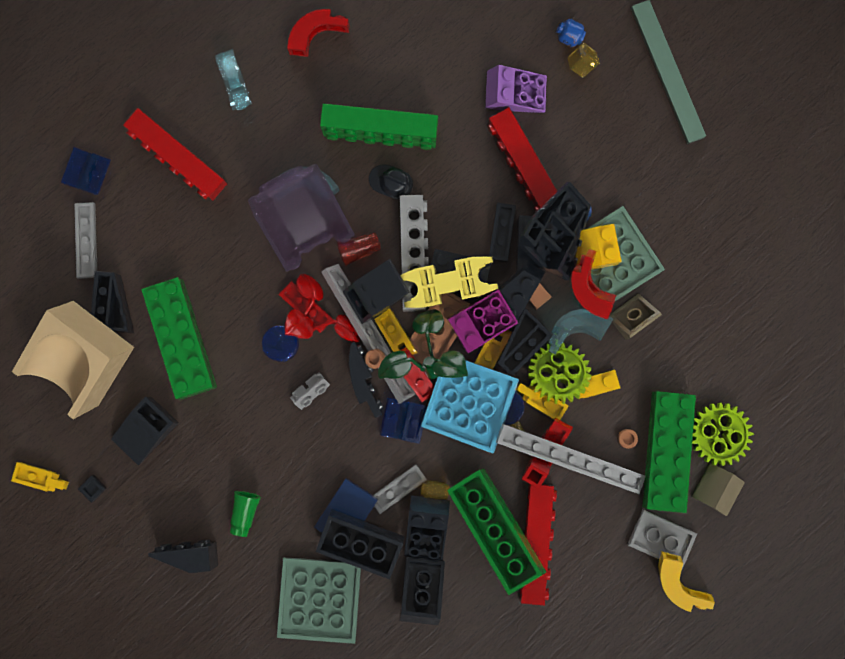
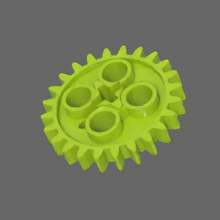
[528,342,592,404]
[692,403,754,466]

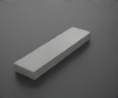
[75,202,97,279]

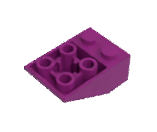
[447,289,518,353]

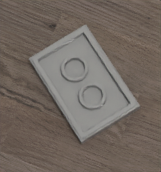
[627,509,697,569]

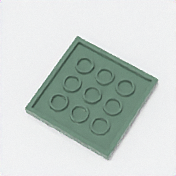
[587,206,665,301]
[277,557,361,644]

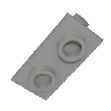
[290,372,330,410]

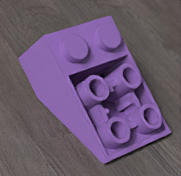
[486,65,547,113]

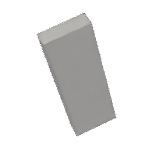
[373,465,427,514]

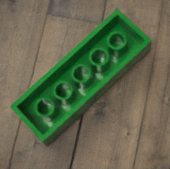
[320,104,438,150]
[141,277,217,400]
[642,391,696,513]
[447,469,546,595]

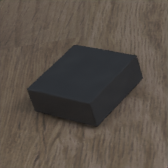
[78,475,107,503]

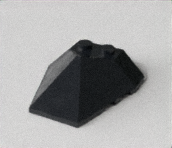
[519,182,591,280]

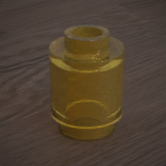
[421,480,450,500]

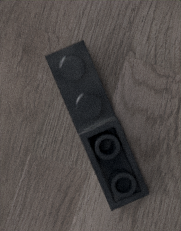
[349,342,384,418]

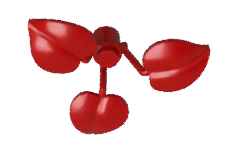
[285,274,360,343]

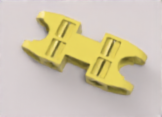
[400,257,498,308]

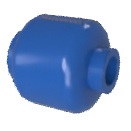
[556,19,586,47]

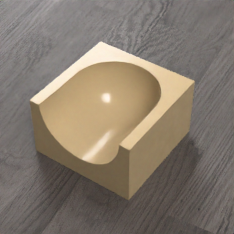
[12,301,134,419]

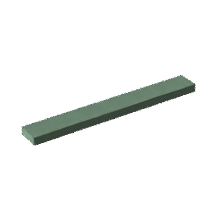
[631,0,706,144]

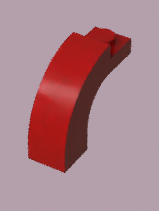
[287,9,350,57]
[571,249,616,319]
[522,418,573,489]

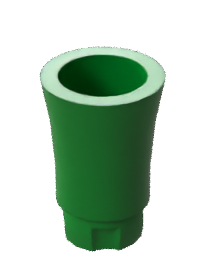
[230,491,261,537]

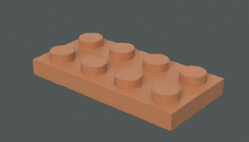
[410,292,471,364]

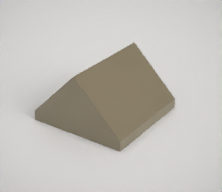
[609,294,662,340]
[692,463,745,516]

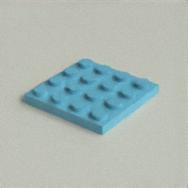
[421,360,519,453]

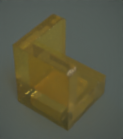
[568,43,600,78]

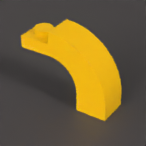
[658,551,715,612]

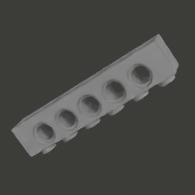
[400,195,429,312]

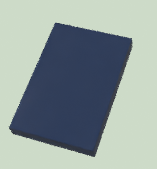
[314,478,378,533]

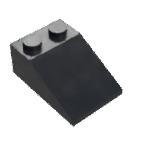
[399,557,445,625]

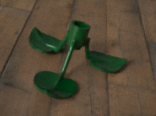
[378,309,468,379]

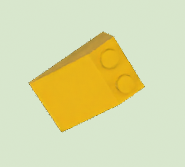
[575,224,622,270]

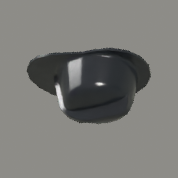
[369,164,413,199]

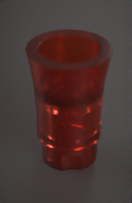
[336,233,381,266]

